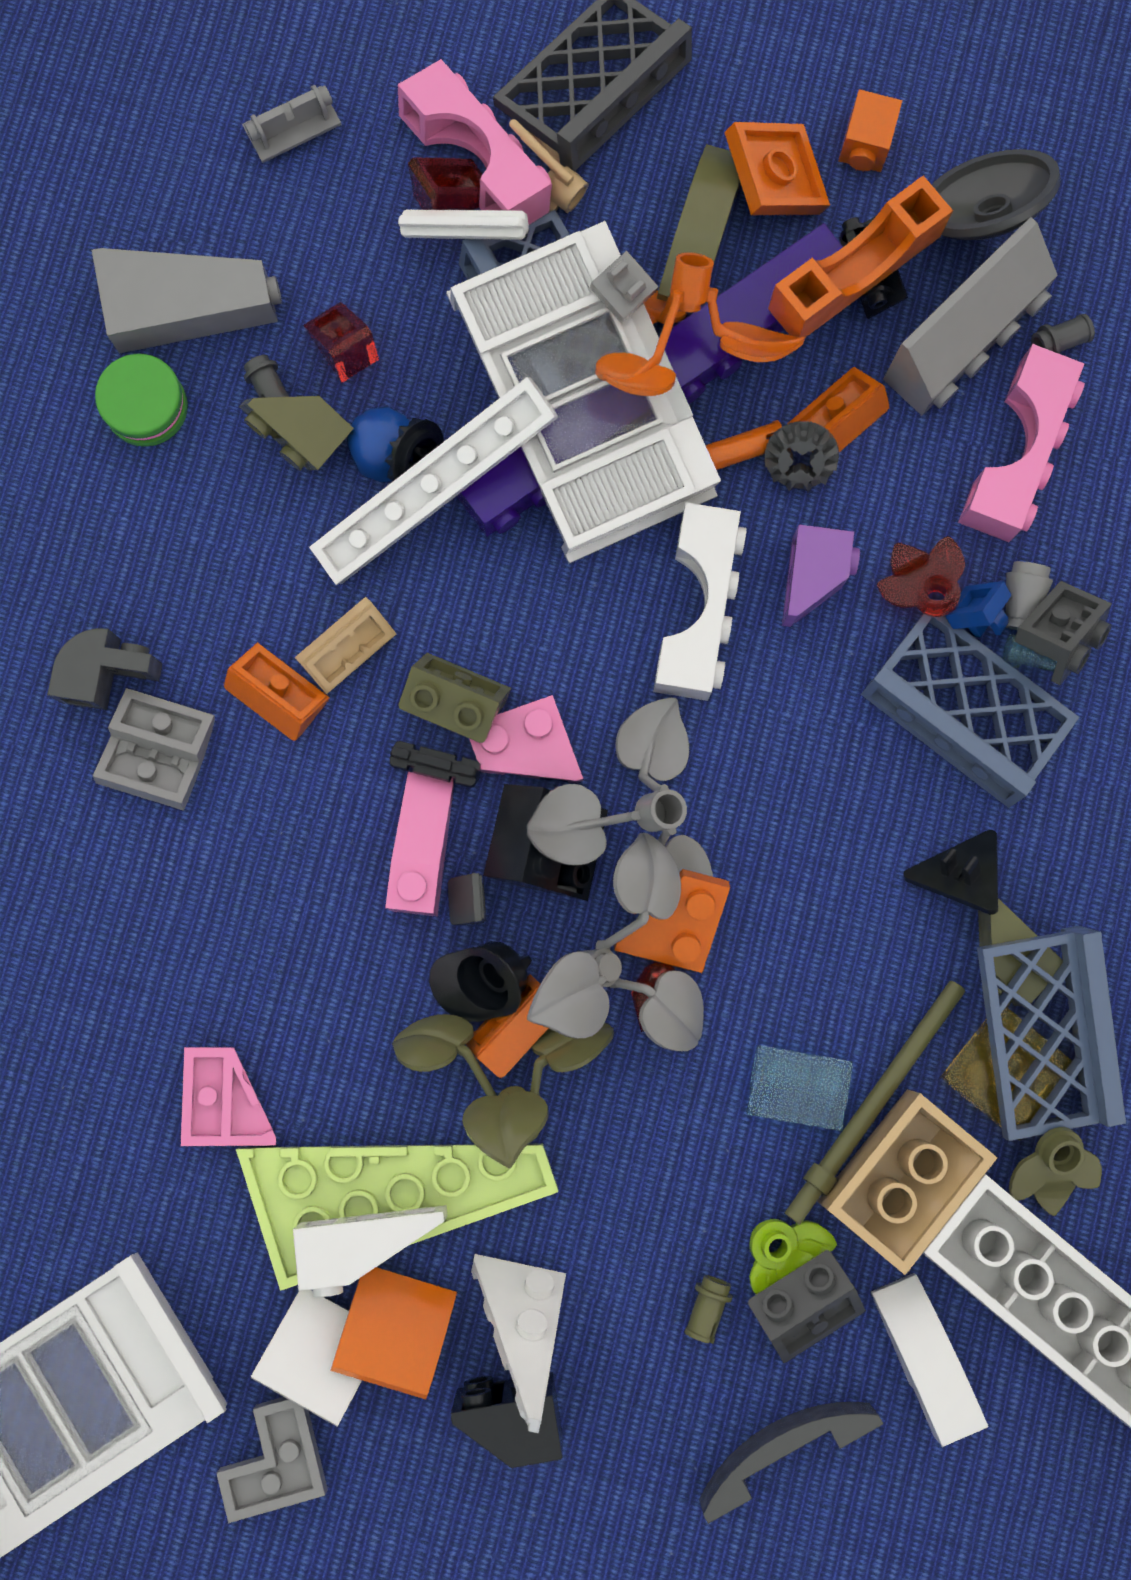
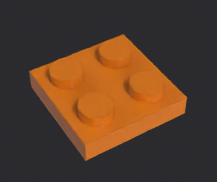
[724,122,830,215]

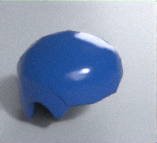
[347,406,414,482]

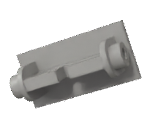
[242,85,342,163]

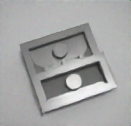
[93,688,215,811]

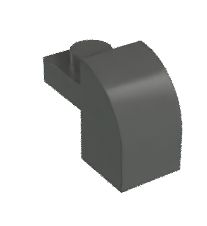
[47,628,163,710]

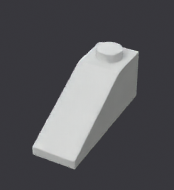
[293,1205,448,1297]

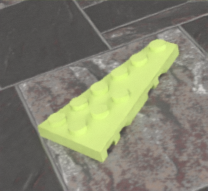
[236,1144,559,1291]

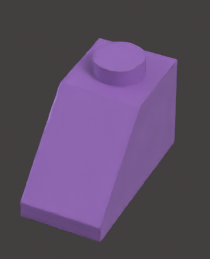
[782,525,860,627]

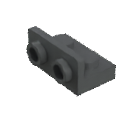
[1014,581,1112,685]
[748,1250,866,1363]

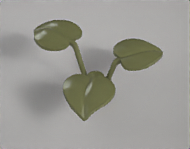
[391,1014,615,1168]

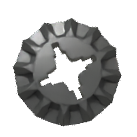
[765,421,839,492]

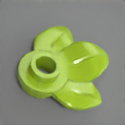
[749,1219,837,1295]

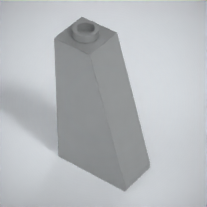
[91,248,282,353]

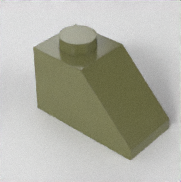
[978,898,1063,1006]

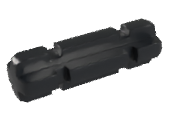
[390,741,481,788]

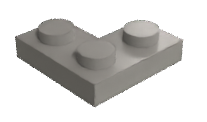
[216,1397,328,1523]

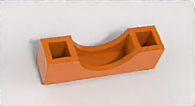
[768,175,953,338]

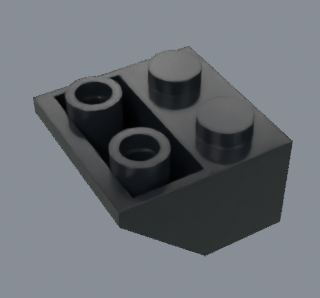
[483,784,608,901]
[450,1372,563,1468]

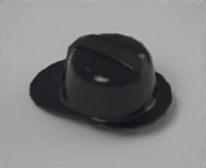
[429,941,532,1022]

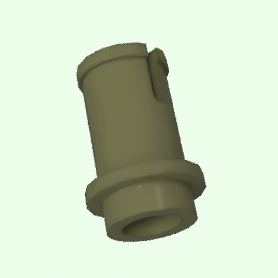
[684,1275,733,1344]

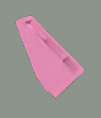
[385,772,455,916]

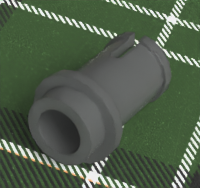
[1031,314,1095,354]
[244,355,289,398]

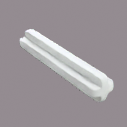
[398,210,529,240]

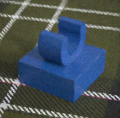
[945,581,1012,638]

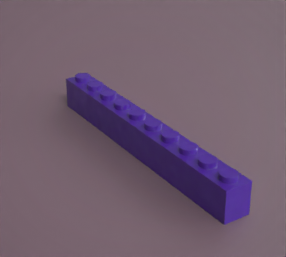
[457,223,843,537]

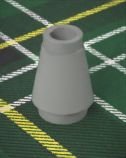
[1005,561,1053,630]

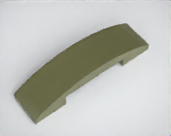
[657,144,741,307]

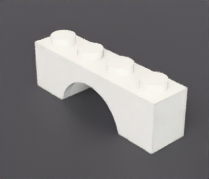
[653,502,747,701]

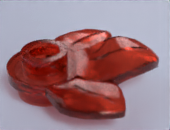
[877,536,965,617]

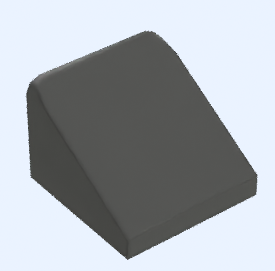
[447,873,486,925]

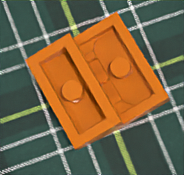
[330,1267,457,1400]

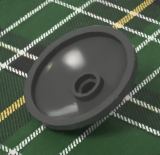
[931,149,1061,240]

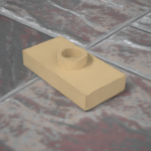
[295,597,396,694]

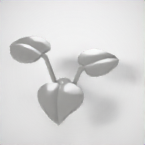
[526,698,713,877]
[527,833,704,1051]

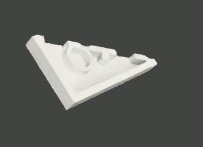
[471,1254,566,1433]

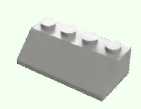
[883,217,1058,416]

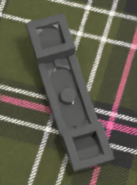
[699,1401,883,1524]

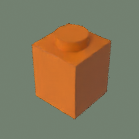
[838,89,903,172]

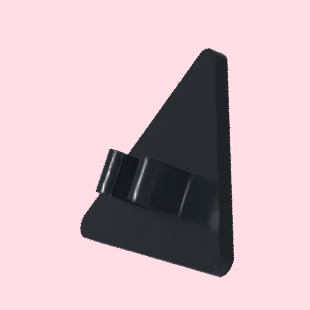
[904,830,998,915]

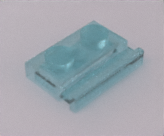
[746,1045,853,1131]

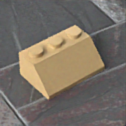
[817,1089,997,1275]

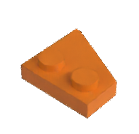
[614,869,730,973]

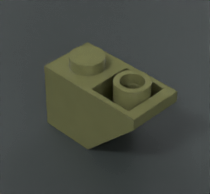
[239,396,354,471]

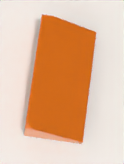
[787,367,890,452]
[224,642,330,741]
[466,974,549,1078]

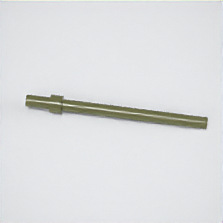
[784,980,966,1225]

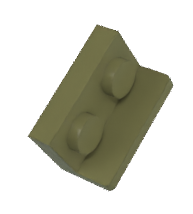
[398,653,511,743]

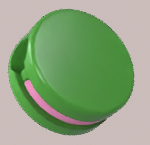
[95,354,188,447]

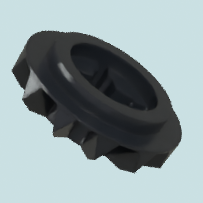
[385,418,444,481]

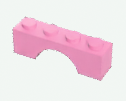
[398,59,552,225]
[958,344,1085,542]

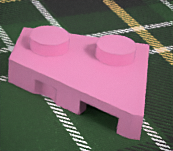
[470,695,583,783]
[181,1047,276,1146]

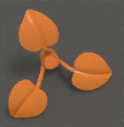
[595,253,805,396]

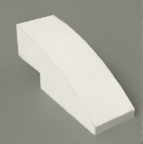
[871,1273,989,1447]

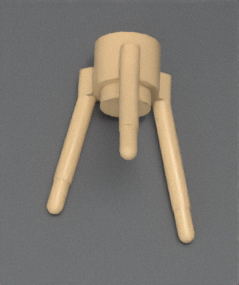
[509,119,589,213]

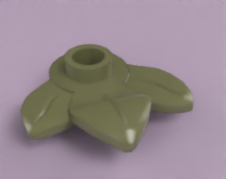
[1009,1127,1102,1216]

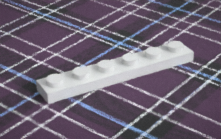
[309,377,559,585]

